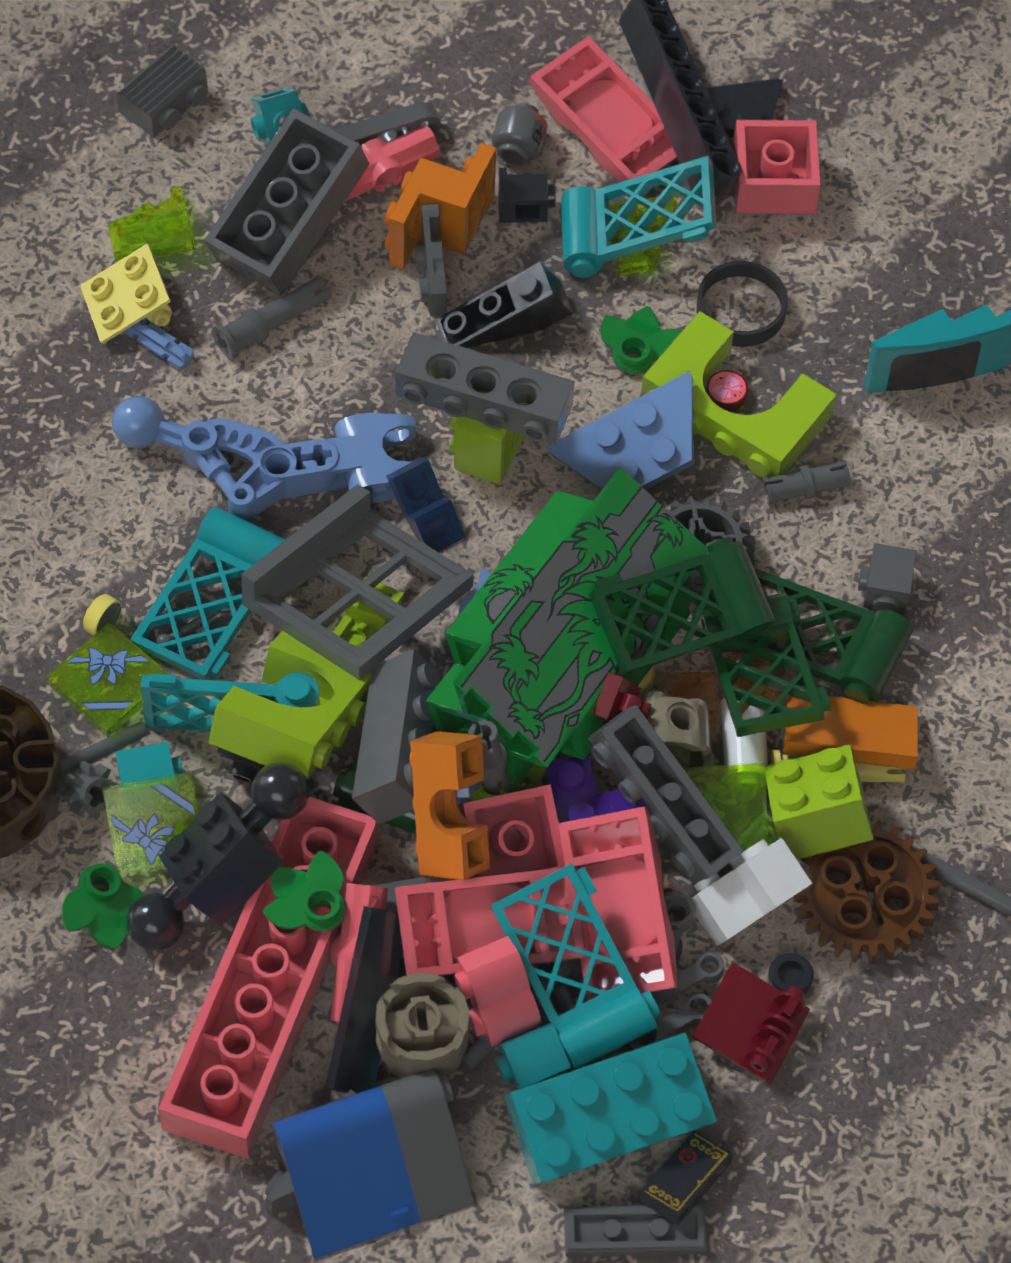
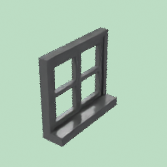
[241,484,474,680]

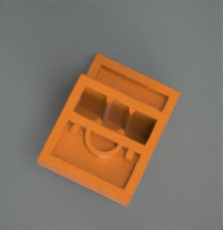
[384,143,496,270]

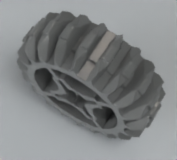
[666,495,756,606]

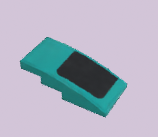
[864,305,1011,392]

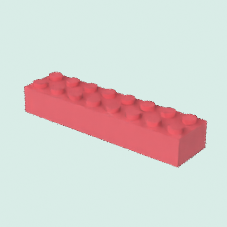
[158,797,378,1159]

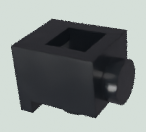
[498,168,556,223]

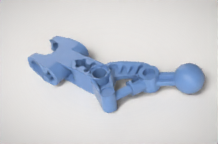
[112,396,417,522]

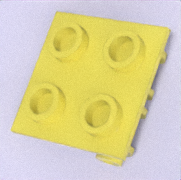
[80,243,172,344]

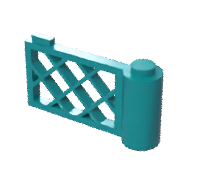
[561,156,717,278]
[130,506,286,680]
[140,672,320,732]
[490,863,661,1070]

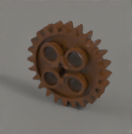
[793,821,940,964]

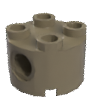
[641,691,713,783]
[376,973,469,1077]

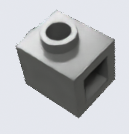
[857,543,917,614]

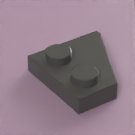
[414,204,447,316]

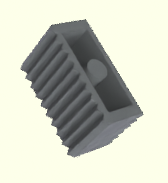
[117,46,208,138]

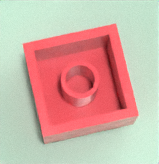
[733,120,820,214]
[457,785,565,878]

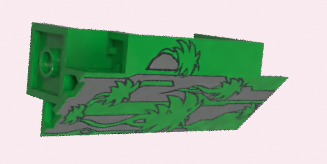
[426,467,708,785]

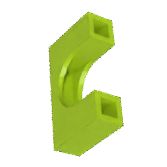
[641,311,837,477]
[208,631,380,780]

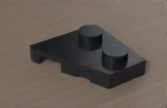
[706,78,783,138]

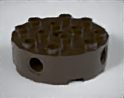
[0,685,64,858]

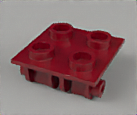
[692,962,810,1085]

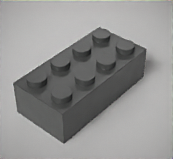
[204,108,370,296]

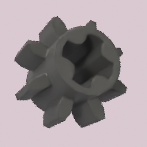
[60,761,120,819]

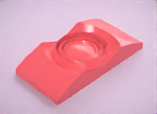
[529,36,678,182]
[558,806,677,1001]
[395,868,585,976]

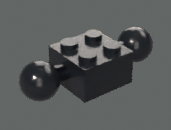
[126,762,310,951]

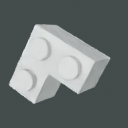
[691,838,812,946]

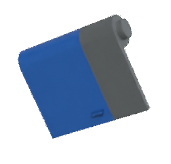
[272,1069,475,1260]

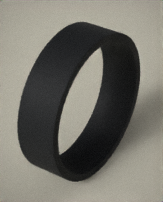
[696,261,788,347]

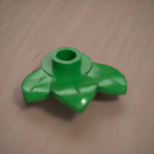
[600,306,682,374]
[263,851,346,932]
[61,864,144,949]

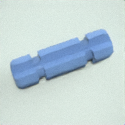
[123,318,194,370]

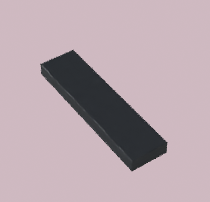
[325,906,403,1094]

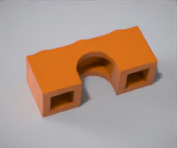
[410,731,490,880]

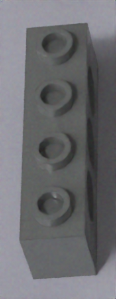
[395,332,575,445]

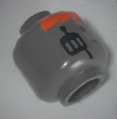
[491,103,548,165]

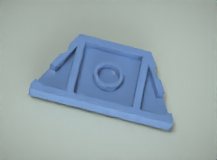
[546,371,694,490]

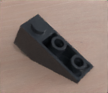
[435,261,573,348]

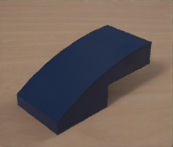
[386,457,466,552]

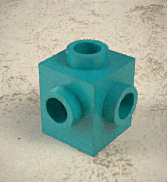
[250,87,310,146]

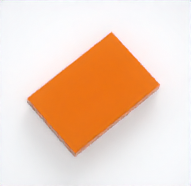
[783,696,918,770]

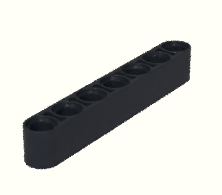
[619,0,742,206]

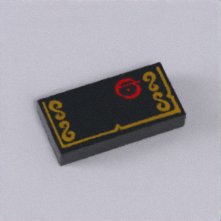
[640,1130,733,1225]

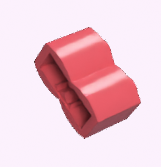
[454,936,542,1047]

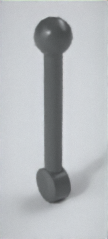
[156,596,230,644]

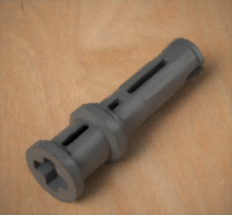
[212,276,331,360]

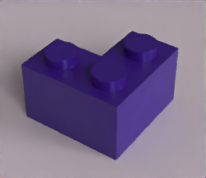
[543,755,639,823]

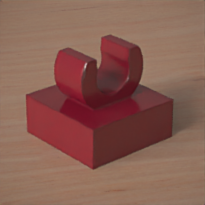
[592,672,652,723]

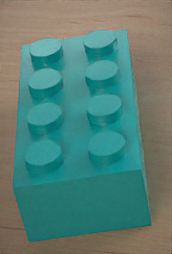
[503,1032,717,1186]

